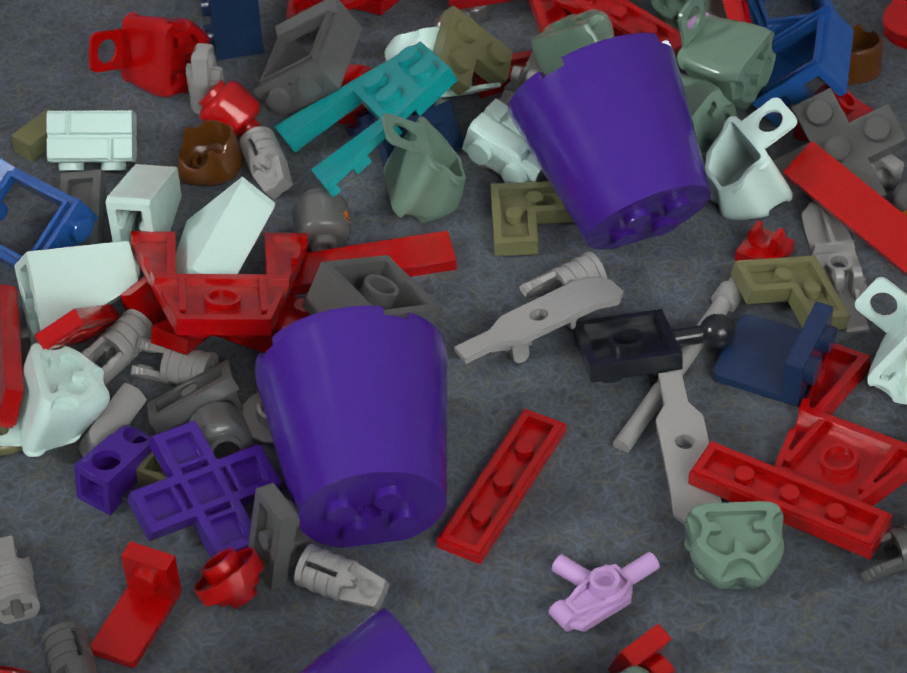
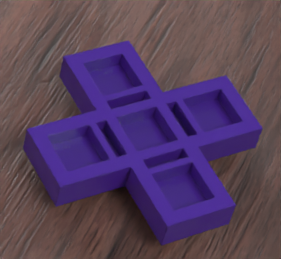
[127,421,282,558]

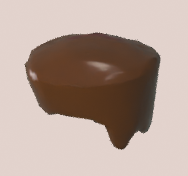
[848,24,883,85]
[178,120,243,186]

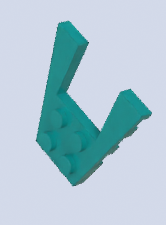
[274,41,458,197]

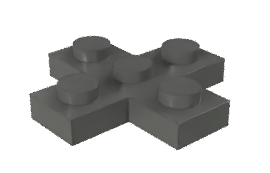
[773,88,907,201]

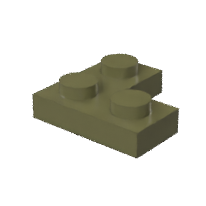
[433,6,513,96]
[490,181,573,256]
[730,255,851,330]

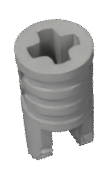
[519,251,607,298]
[81,309,153,386]
[130,336,219,386]

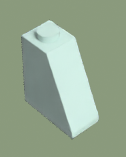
[105,164,182,254]
[176,177,275,274]
[14,240,140,346]

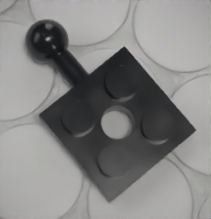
[573,309,736,383]

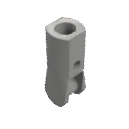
[79,383,147,457]

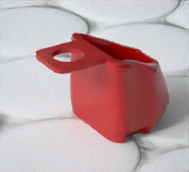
[89,12,210,98]

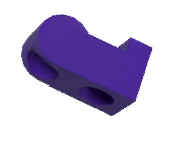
[74,425,152,515]

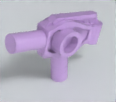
[549,552,659,632]

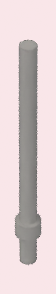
[613,276,743,453]

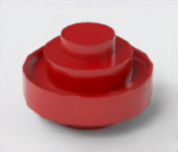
[193,547,265,609]

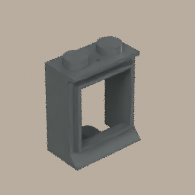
[252,0,363,116]

